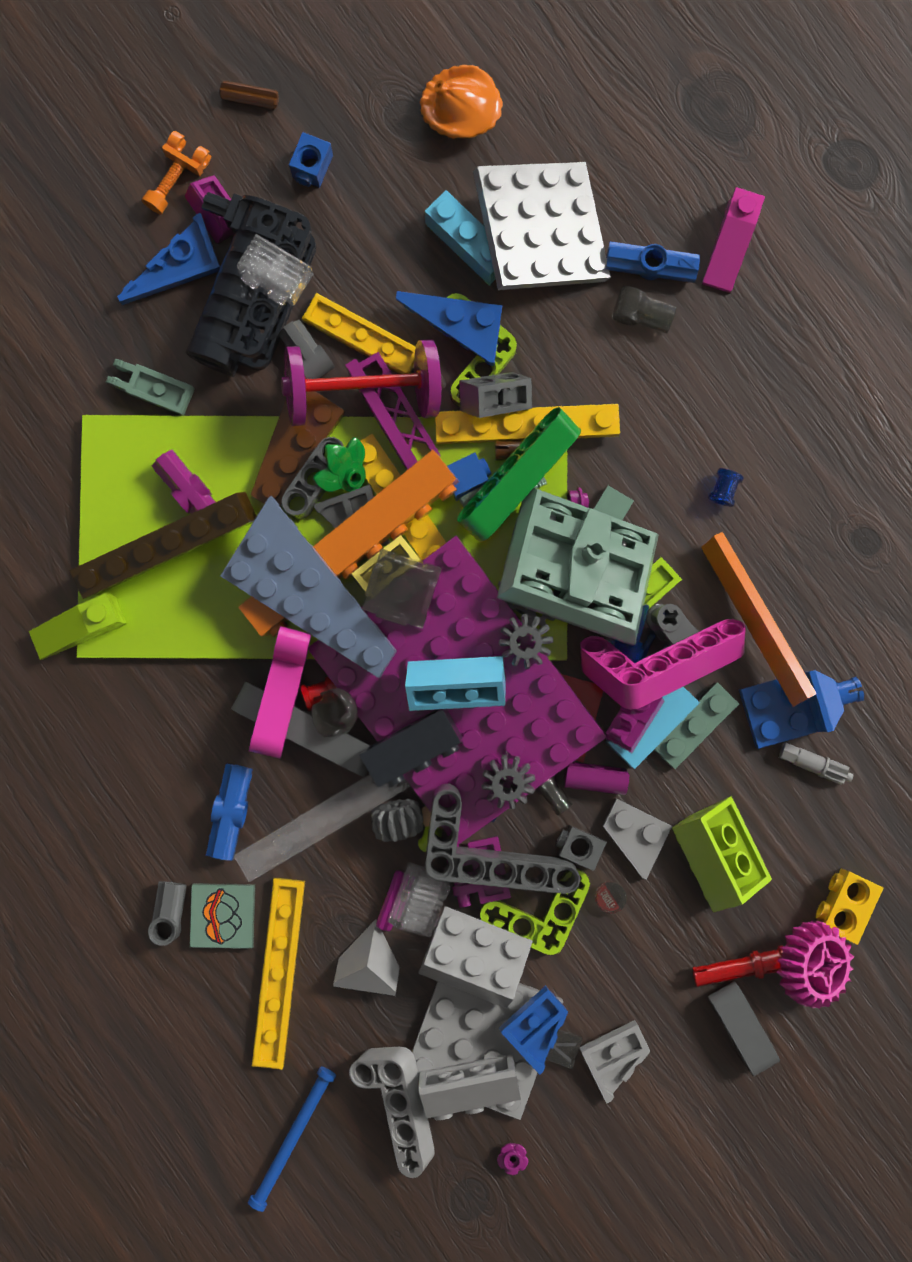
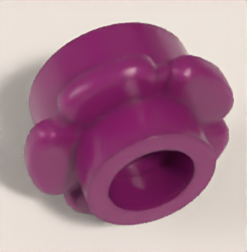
[567,487,589,508]
[497,1143,528,1175]

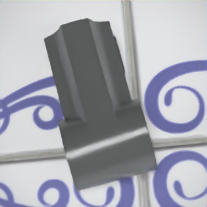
[278,320,335,379]
[148,881,187,946]

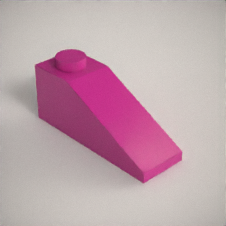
[702,187,765,293]

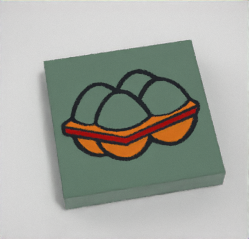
[190,883,255,948]

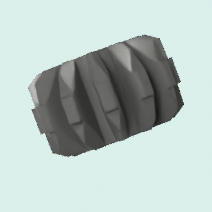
[499,614,553,669]
[482,755,535,809]
[371,799,424,842]

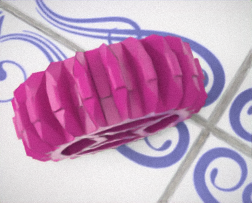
[777,921,854,1008]

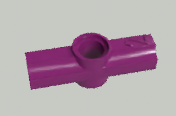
[151,449,215,514]

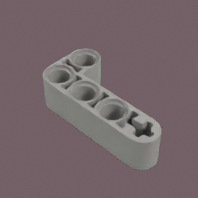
[349,1046,435,1178]

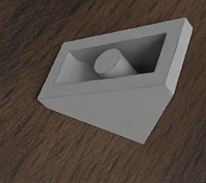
[333,919,400,996]

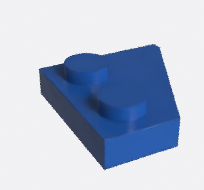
[499,985,568,1075]

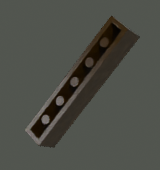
[69,492,257,599]

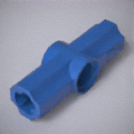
[605,241,700,283]
[206,763,253,861]

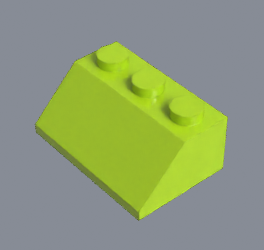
[672,796,772,912]

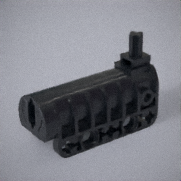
[185,192,317,377]

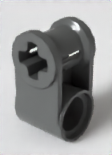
[645,604,699,649]

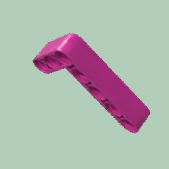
[580,619,746,710]

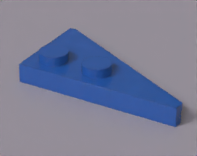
[117,213,220,305]
[396,291,502,366]

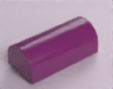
[564,762,630,795]

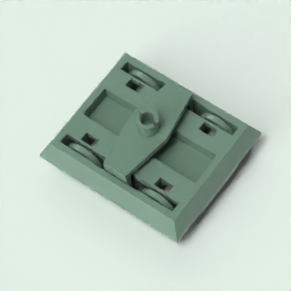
[497,488,659,646]

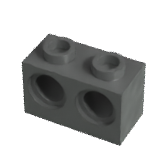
[459,372,532,418]

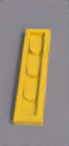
[302,293,416,374]

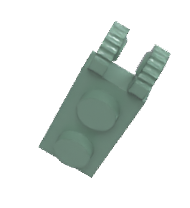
[106,359,195,416]

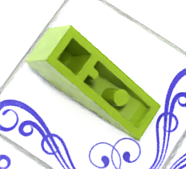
[29,593,127,660]

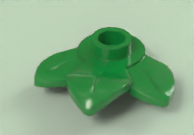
[313,437,366,492]

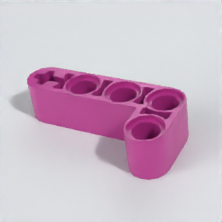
[249,626,311,759]

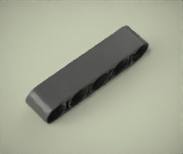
[231,681,371,777]

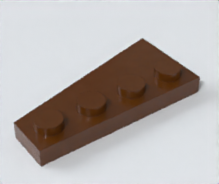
[251,391,345,508]

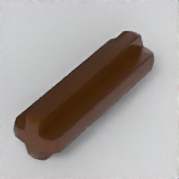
[220,81,279,109]

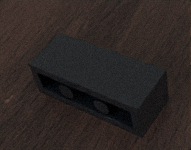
[359,709,463,788]

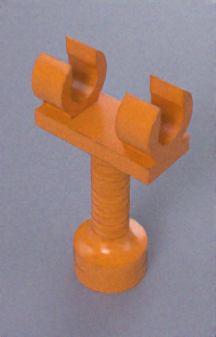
[141,131,212,215]

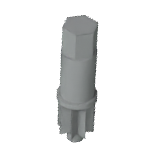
[778,743,853,785]

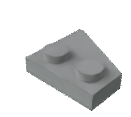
[602,798,672,880]
[579,1020,650,1104]

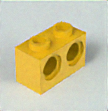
[816,868,883,945]

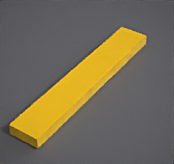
[252,878,305,1070]

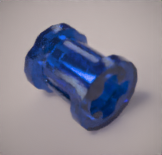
[708,468,744,507]

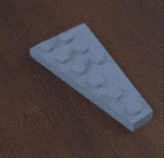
[220,496,397,678]

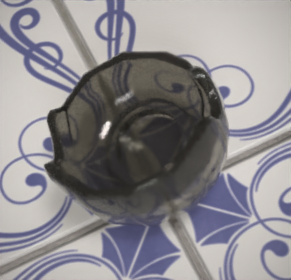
[312,688,358,738]

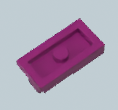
[605,697,665,754]

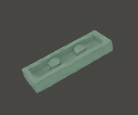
[654,682,739,769]

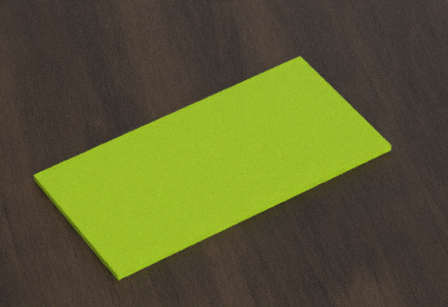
[77,415,567,661]

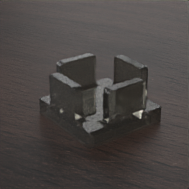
[362,548,442,629]

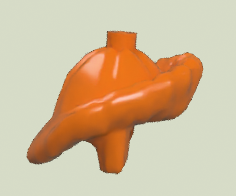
[420,65,503,139]

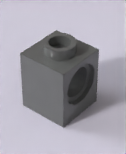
[555,825,607,871]

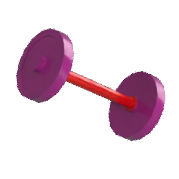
[281,340,442,426]

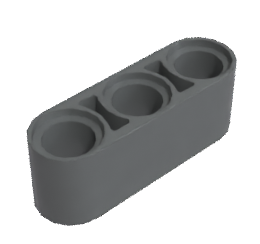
[282,437,344,520]
[707,981,780,1077]

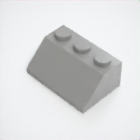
[419,1054,521,1120]

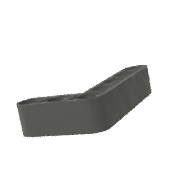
[425,784,580,894]

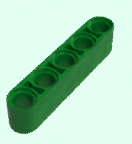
[457,407,581,542]

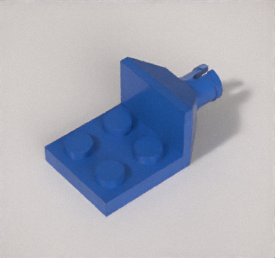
[739,670,864,749]

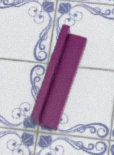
[346,352,441,470]

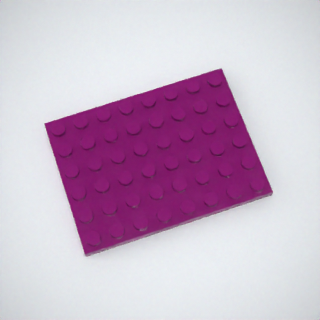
[308,535,607,846]

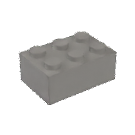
[418,906,533,1008]

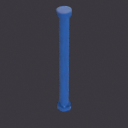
[248,1066,336,1212]

